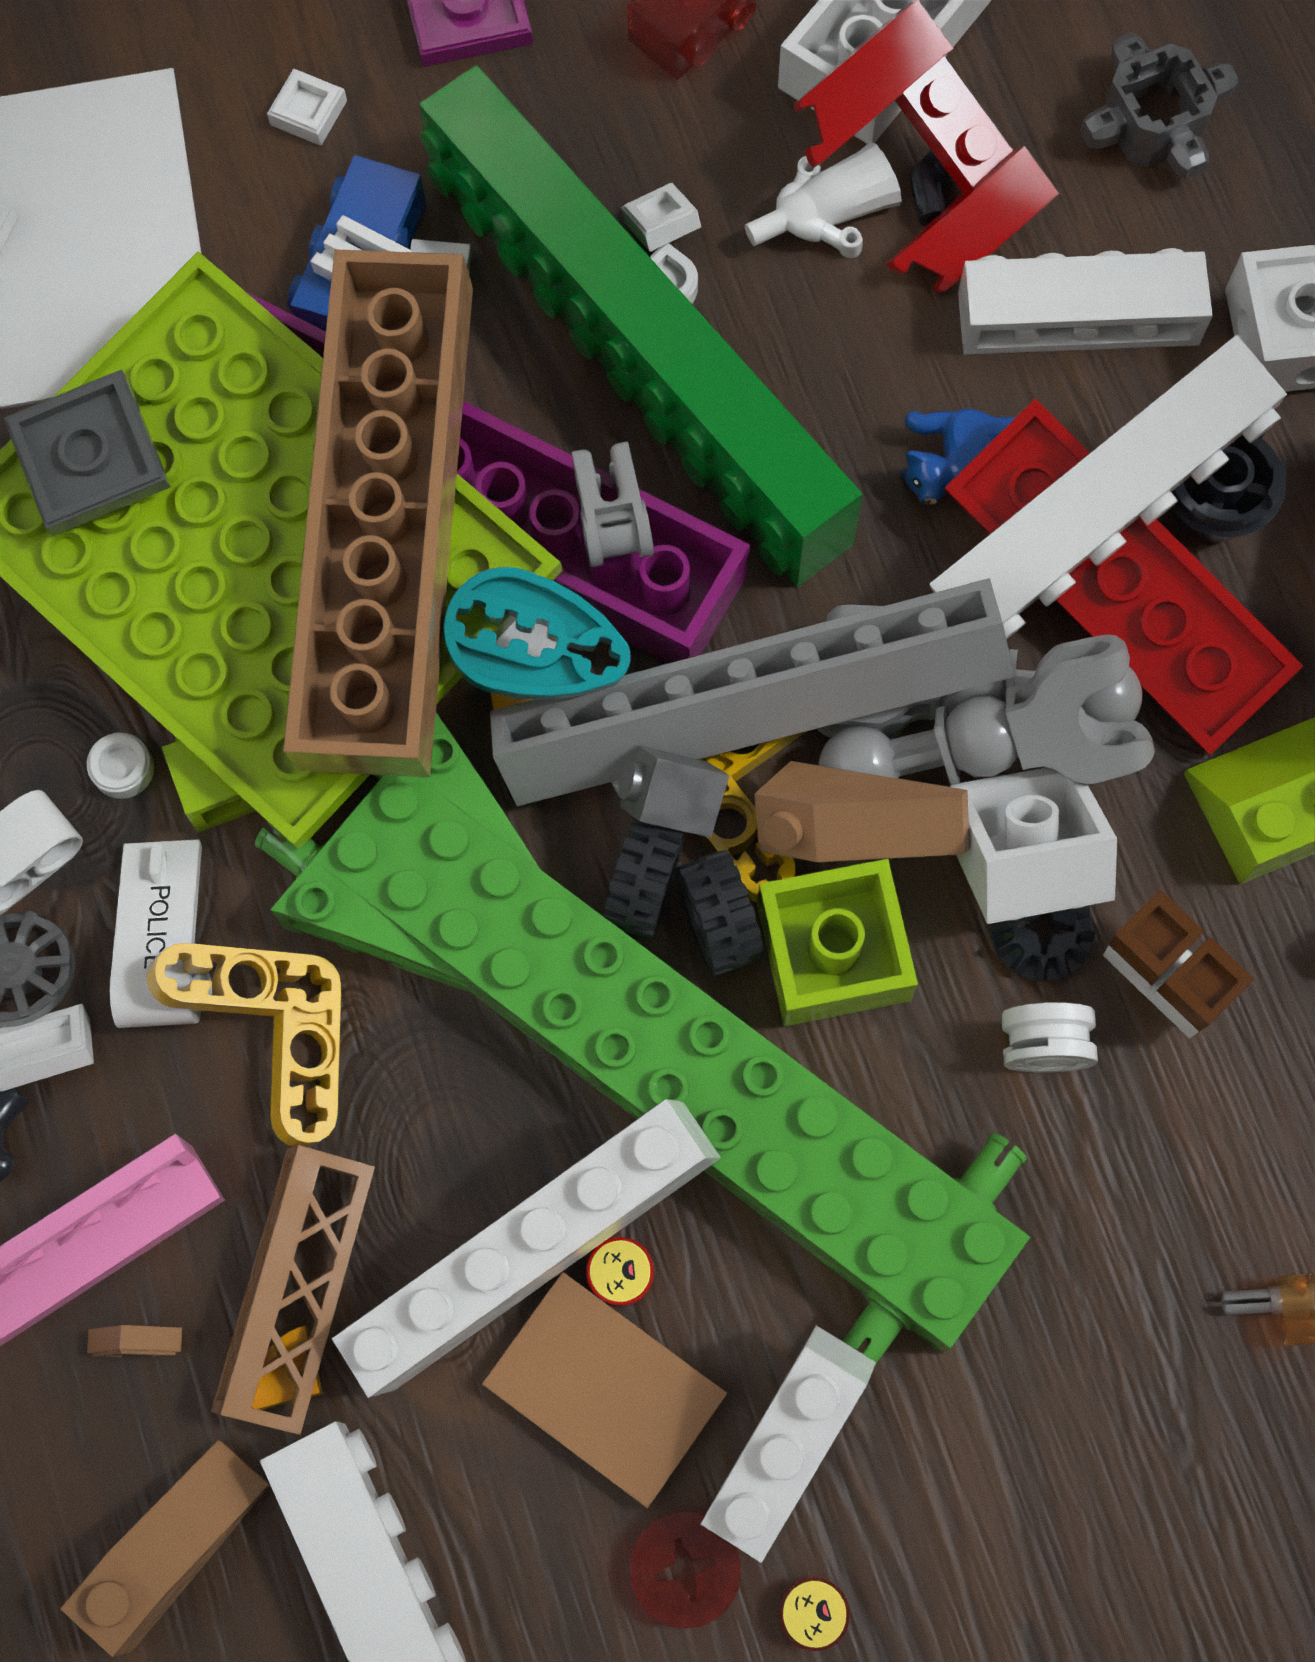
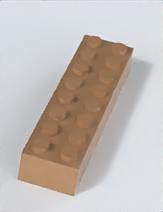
[283,249,473,778]

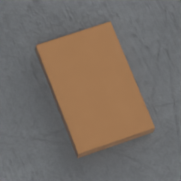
[482,1272,727,1508]

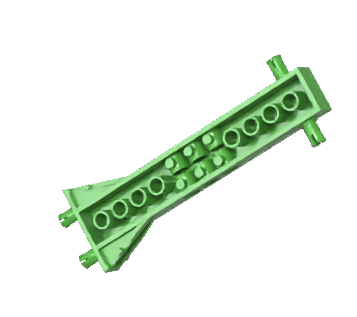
[255,713,1030,1372]

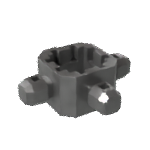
[1080,32,1238,180]

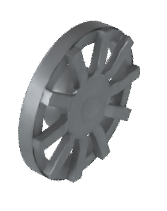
[0,911,75,1027]

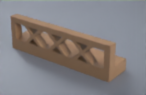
[211,1145,375,1435]

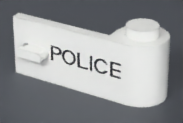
[110,839,212,1028]

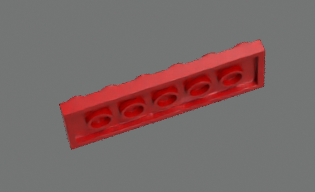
[945,398,1304,755]

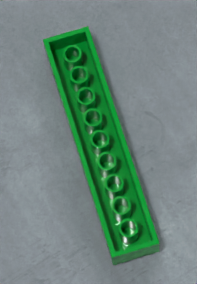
[419,65,863,587]

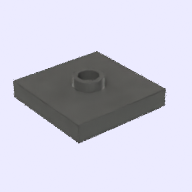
[4,369,171,536]

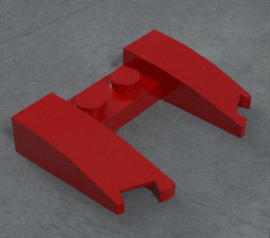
[794,0,1059,294]

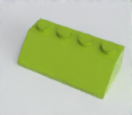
[1183,717,1315,885]

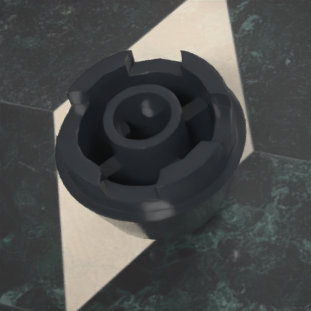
[1170,433,1286,542]

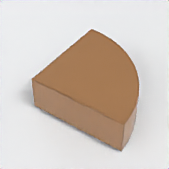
[87,1325,182,1357]

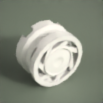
[1002,1003,1098,1073]

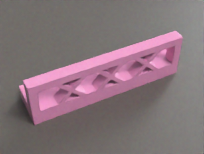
[0,1134,225,1346]

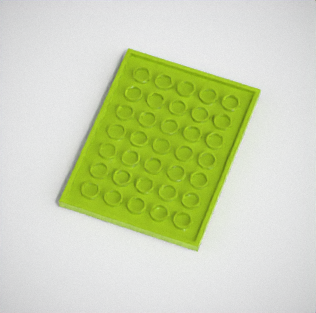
[0,251,563,850]

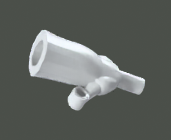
[745,142,902,258]

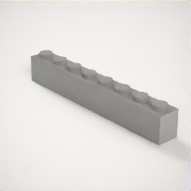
[490,578,1015,806]

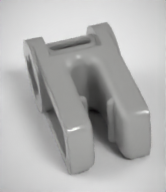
[572,442,654,567]

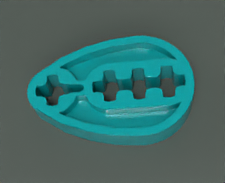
[444,567,631,700]

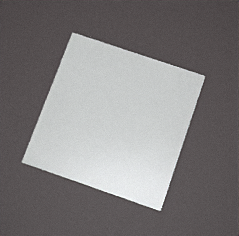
[0,68,202,409]

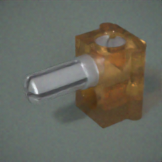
[1221,1273,1315,1347]

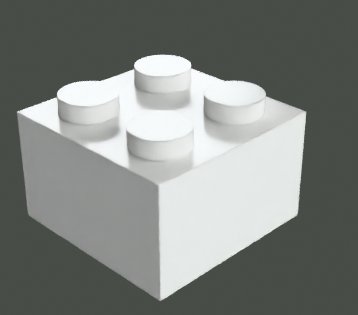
[951,767,1117,924]

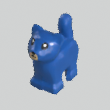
[900,409,1015,505]

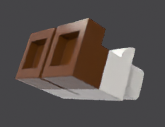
[1103,890,1255,1039]

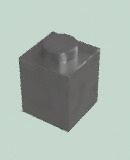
[619,745,729,837]

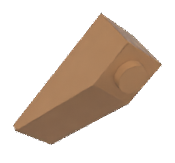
[754,761,970,862]
[60,1440,271,1657]

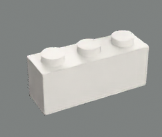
[701,1326,876,1563]

